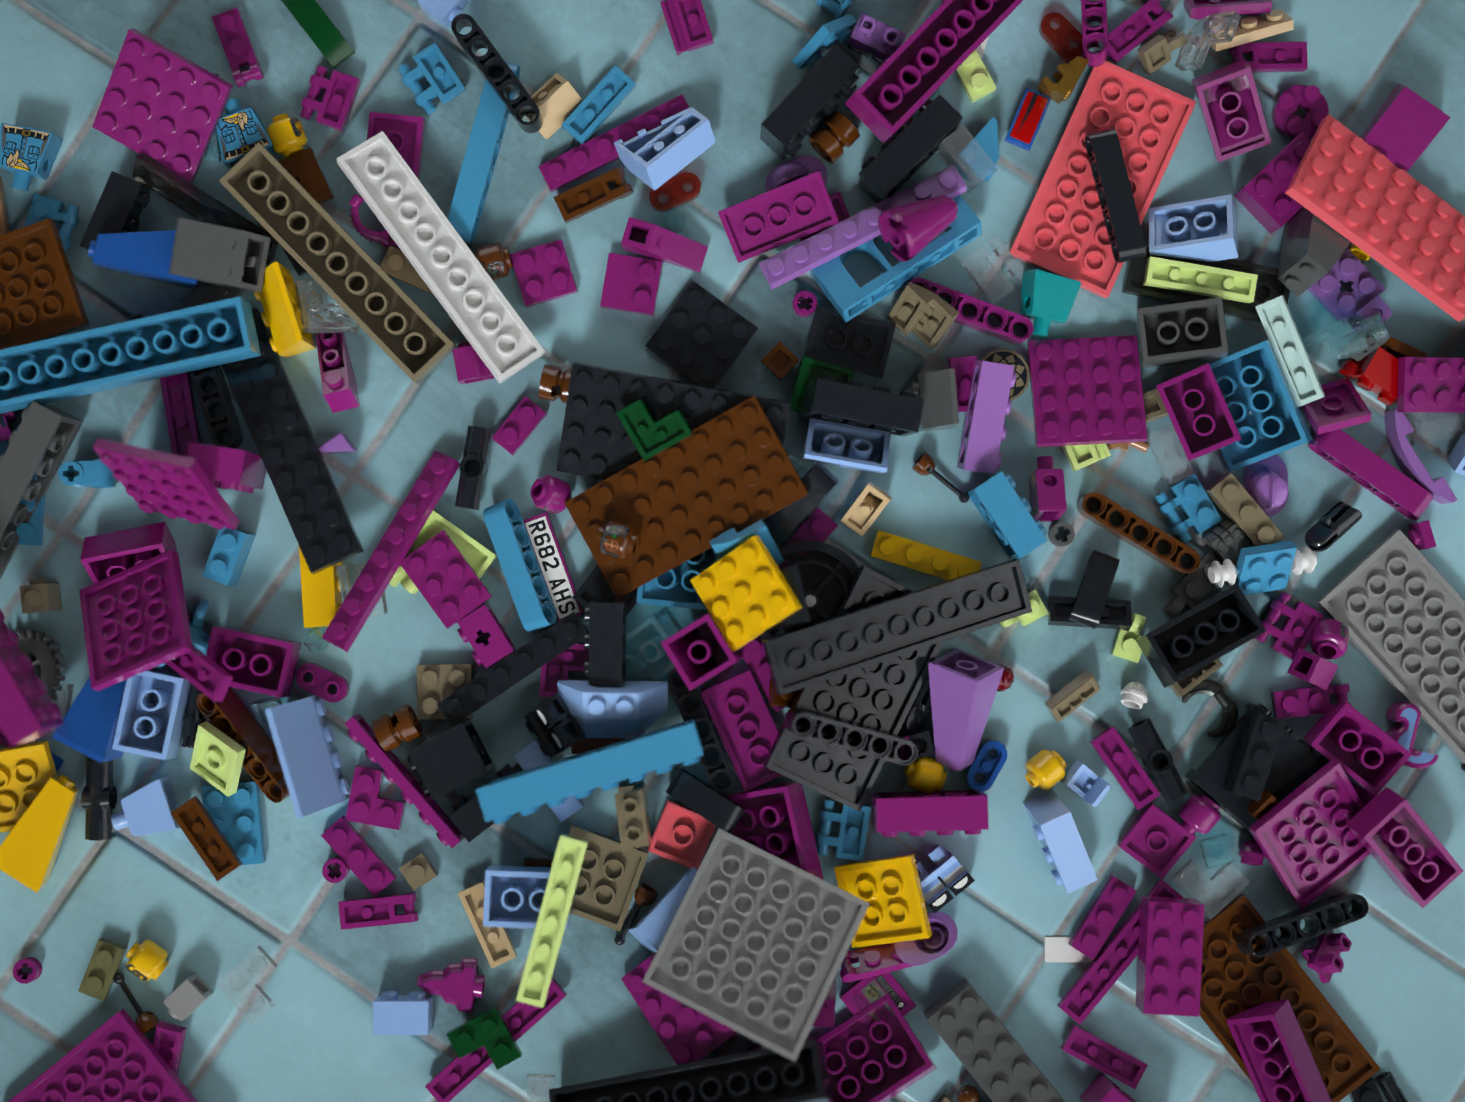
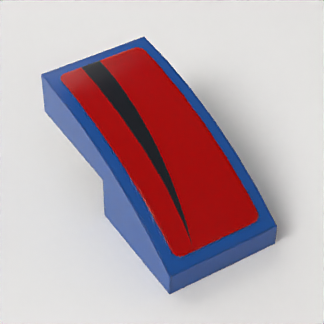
[1004,88,1051,151]

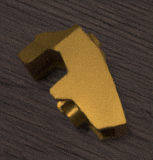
[1037,56,1089,104]

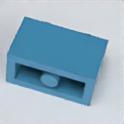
[202,527,256,586]

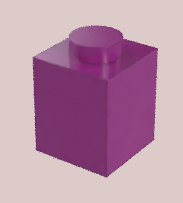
[1287,648,1338,690]

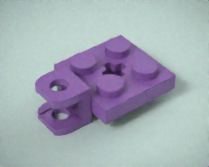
[1308,249,1392,332]

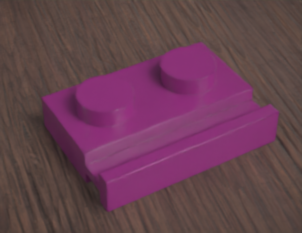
[660,0,714,55]

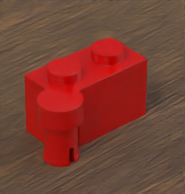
[1339,347,1399,405]

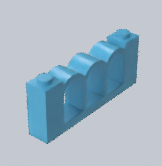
[810,195,982,322]

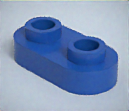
[965,740,1007,792]

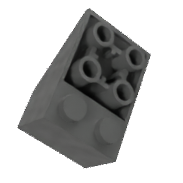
[169,218,270,292]

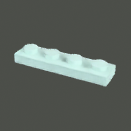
[1255,295,1325,407]

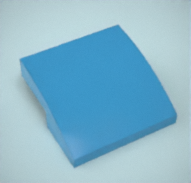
[709,519,784,565]

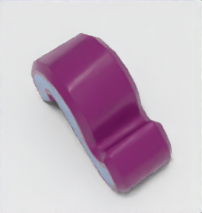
[1386,702,1439,769]

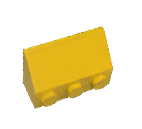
[254,261,316,358]

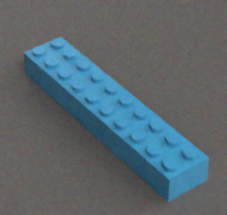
[0,296,261,414]

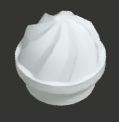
[1120,682,1148,709]

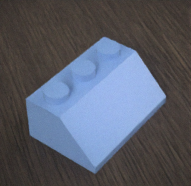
[803,418,891,474]

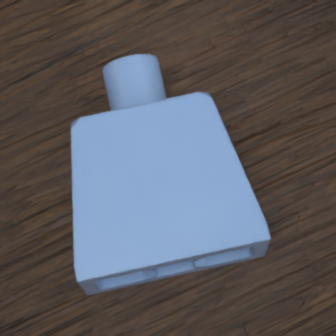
[111,776,180,836]

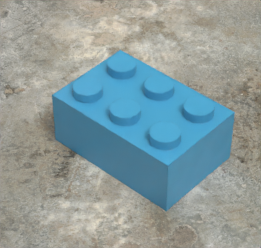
[967,471,1048,560]

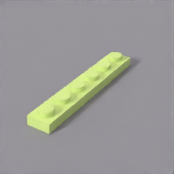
[516,834,588,1008]

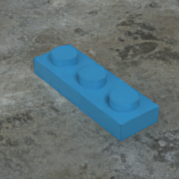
[561,65,636,145]

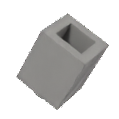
[163,973,214,1022]

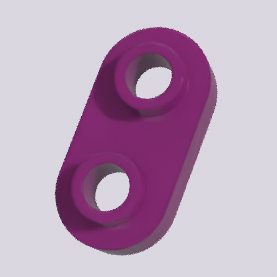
[295,663,349,703]

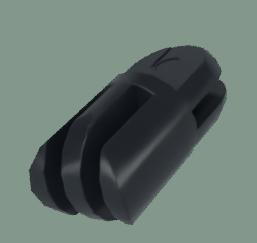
[1305,501,1362,552]
[901,676,932,733]

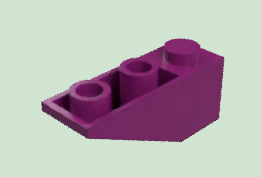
[621,217,708,273]
[315,324,360,413]

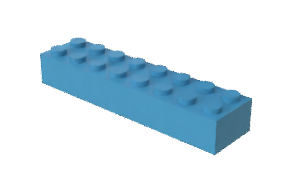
[476,719,704,824]

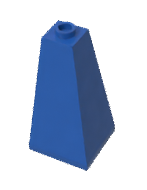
[88,230,197,290]
[52,677,127,763]

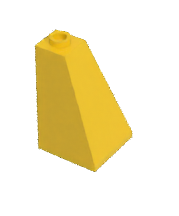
[0,774,79,893]

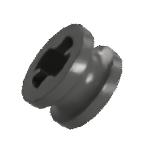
[1048,522,1075,547]

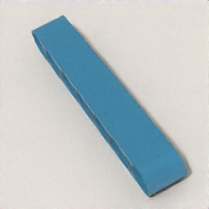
[447,62,520,244]

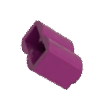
[452,342,496,384]

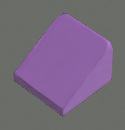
[319,433,357,454]

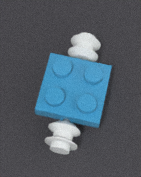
[1208,541,1317,595]

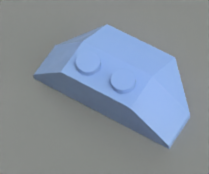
[558,680,668,738]

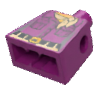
[1029,456,1067,522]

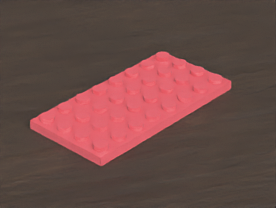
[1008,61,1196,299]
[1285,114,1465,322]

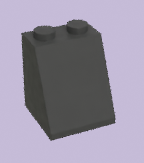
[1277,207,1351,296]

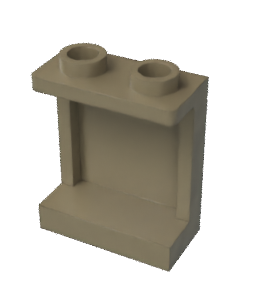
[615,783,652,849]

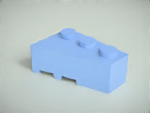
[614,107,716,191]
[1023,790,1098,893]
[628,867,698,953]

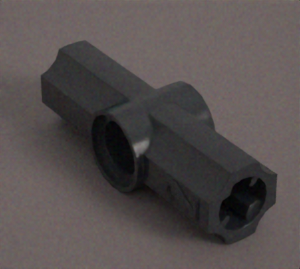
[455,426,492,510]
[1128,718,1188,802]
[81,757,117,841]

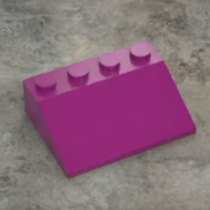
[725,781,824,880]
[818,993,937,1102]

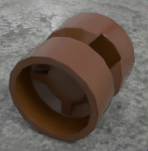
[809,111,860,164]
[539,364,572,403]
[372,704,423,752]

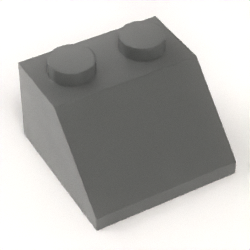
[911,368,959,432]

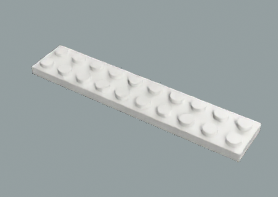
[337,131,545,384]

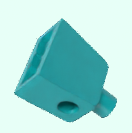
[1020,269,1081,337]

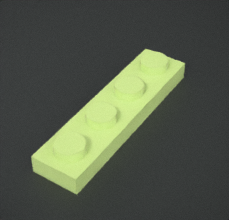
[1143,256,1258,303]

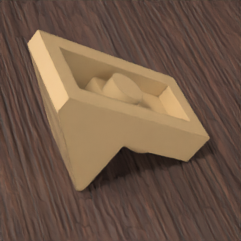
[841,482,892,537]

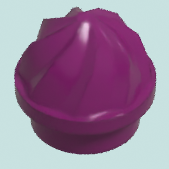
[1238,839,1266,866]

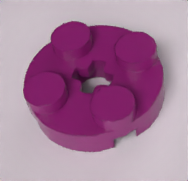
[1272,85,1329,140]

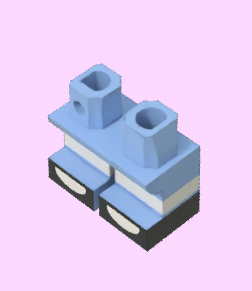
[916,844,975,914]

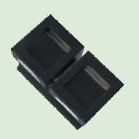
[524,693,586,758]

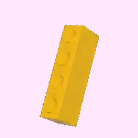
[299,547,345,628]

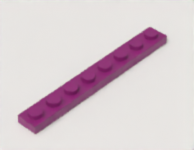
[321,450,460,652]

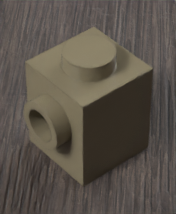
[19,578,63,614]

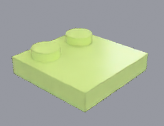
[190,721,246,797]

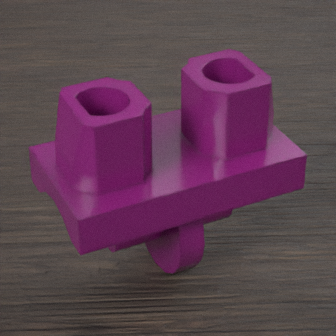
[1302,930,1352,983]

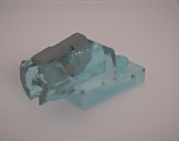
[1302,313,1390,361]

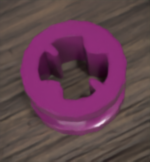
[792,291,817,317]
[322,856,350,883]
[13,957,42,984]

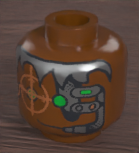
[475,242,513,280]
[596,520,639,559]

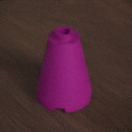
[878,195,958,262]

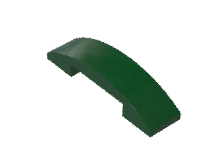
[281,0,355,69]

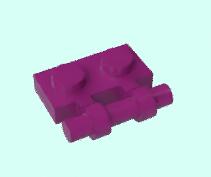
[299,66,361,132]
[1254,592,1324,661]

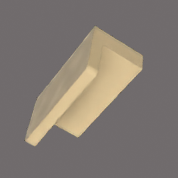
[524,73,583,139]

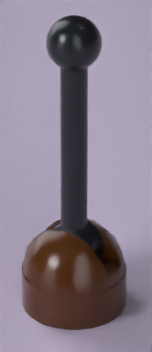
[912,452,970,503]
[614,883,658,946]
[113,973,160,1034]

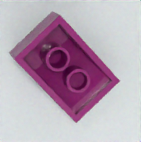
[1191,59,1272,162]

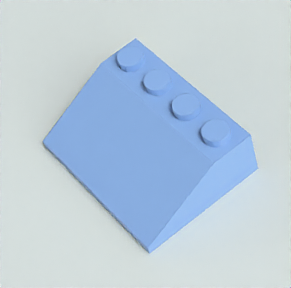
[265,696,350,818]

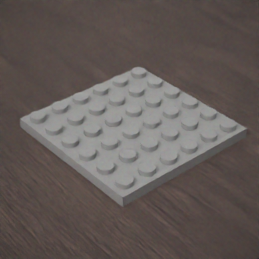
[642,828,870,1061]

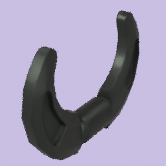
[1182,680,1238,737]

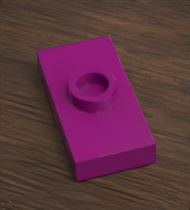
[153,1021,187,1076]

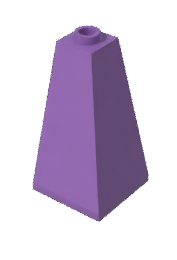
[928,649,1004,771]

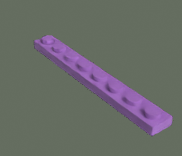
[759,165,967,290]

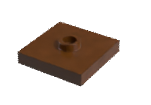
[279,147,334,204]

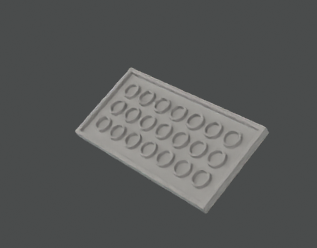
[1316,529,1465,764]

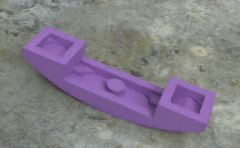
[1384,408,1458,504]

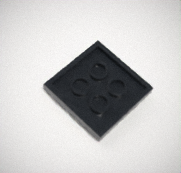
[645,281,758,388]

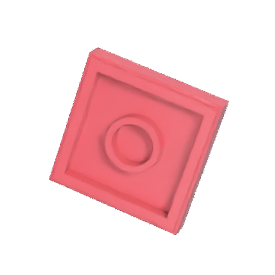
[647,799,716,870]

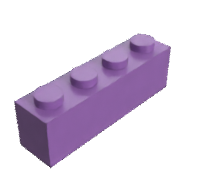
[957,360,1016,474]

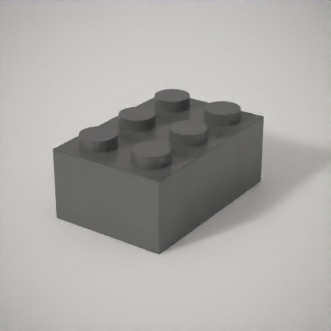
[1137,297,1228,368]

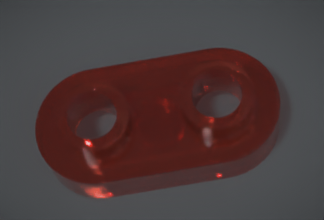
[1039,12,1083,61]
[649,172,701,212]

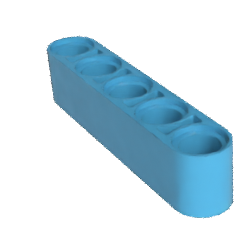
[483,499,557,633]

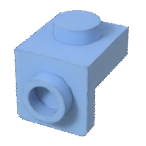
[1061,760,1111,807]

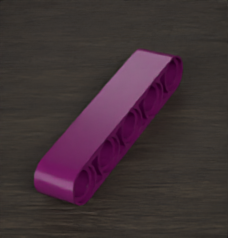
[1081,0,1108,67]
[909,278,1033,345]
[1308,429,1434,521]

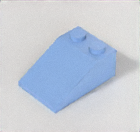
[1149,194,1239,262]

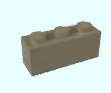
[1205,473,1285,547]

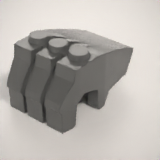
[1201,520,1251,566]

